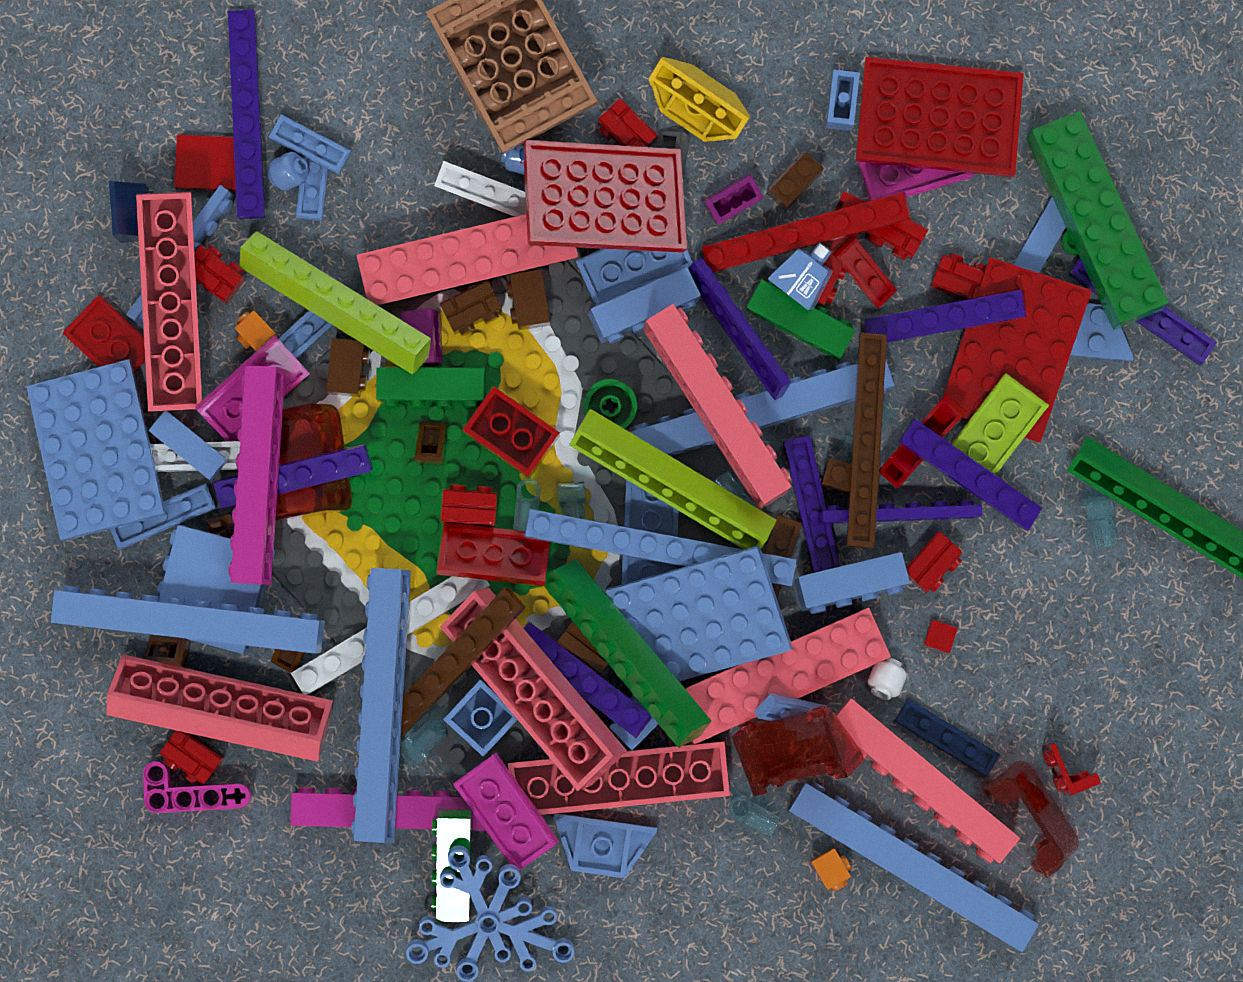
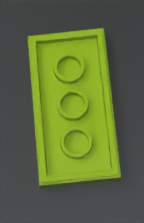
[951,372,1049,475]

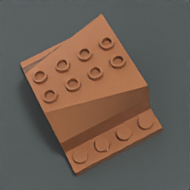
[426,0,598,154]

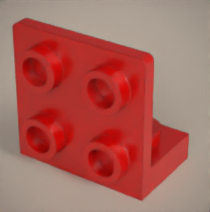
[1042,743,1101,796]

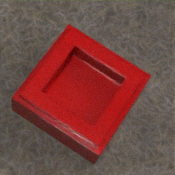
[924,620,958,653]

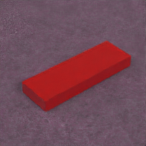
[833,236,897,309]

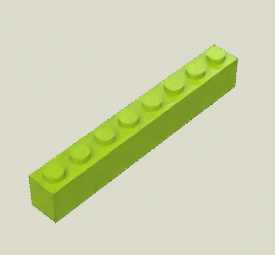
[239,231,431,375]
[569,409,777,550]

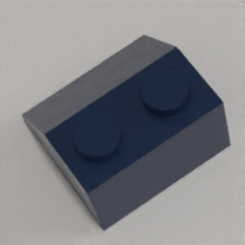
[109,181,154,243]

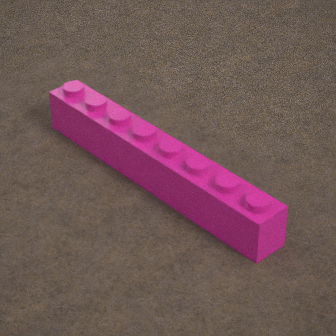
[228,366,285,585]
[290,787,486,831]

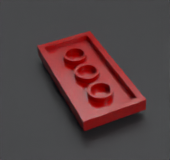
[437,522,550,586]

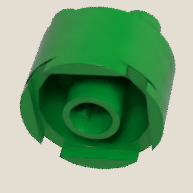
[583,379,637,430]

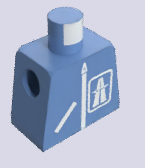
[768,242,833,310]

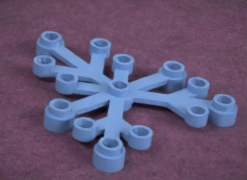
[406,845,574,982]

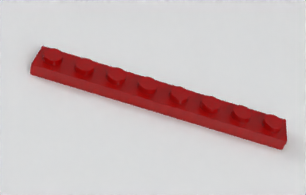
[702,192,912,272]

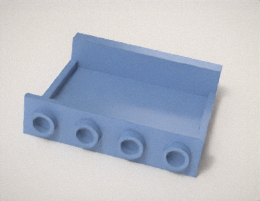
[156,525,276,654]

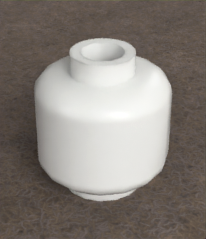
[868,658,907,700]

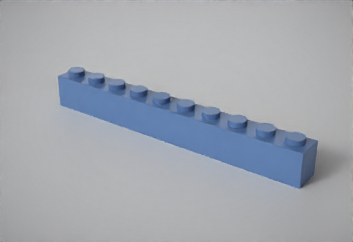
[630,361,894,456]
[524,509,796,587]
[351,568,411,843]
[51,585,325,653]
[788,781,1039,953]

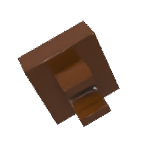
[206,512,235,538]

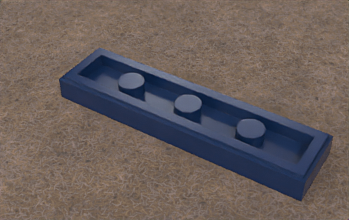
[894,698,1000,778]

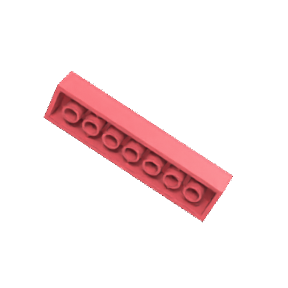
[136,192,202,411]
[356,214,578,305]
[643,304,792,510]
[440,587,627,791]
[685,608,891,745]
[107,654,333,762]
[827,698,1020,864]
[508,742,730,815]

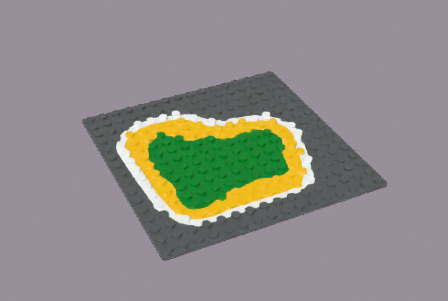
[190,207,789,779]

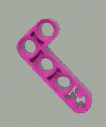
[143,761,253,813]

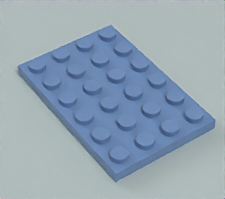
[27,359,166,541]
[606,546,793,681]

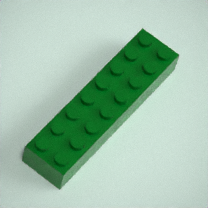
[1026,111,1169,330]

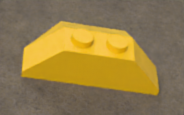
[648,57,751,142]

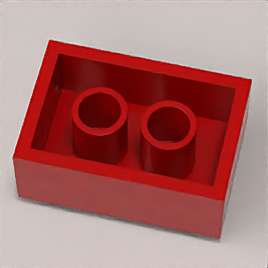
[463,386,560,479]

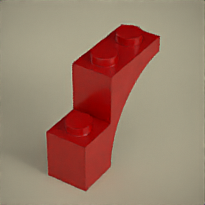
[879,395,966,489]

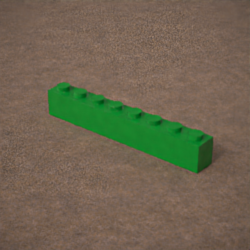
[1066,436,1243,579]
[544,559,712,748]

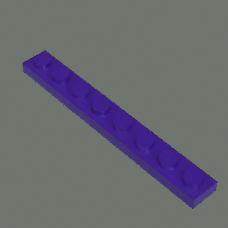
[228,9,265,220]

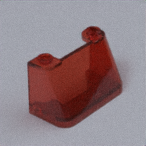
[275,403,352,521]
[731,706,864,796]
[979,761,1079,878]

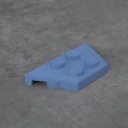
[1070,304,1133,361]
[554,813,657,878]

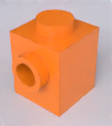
[234,310,278,351]
[810,848,852,892]

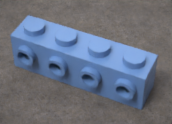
[588,267,701,344]
[794,552,910,614]

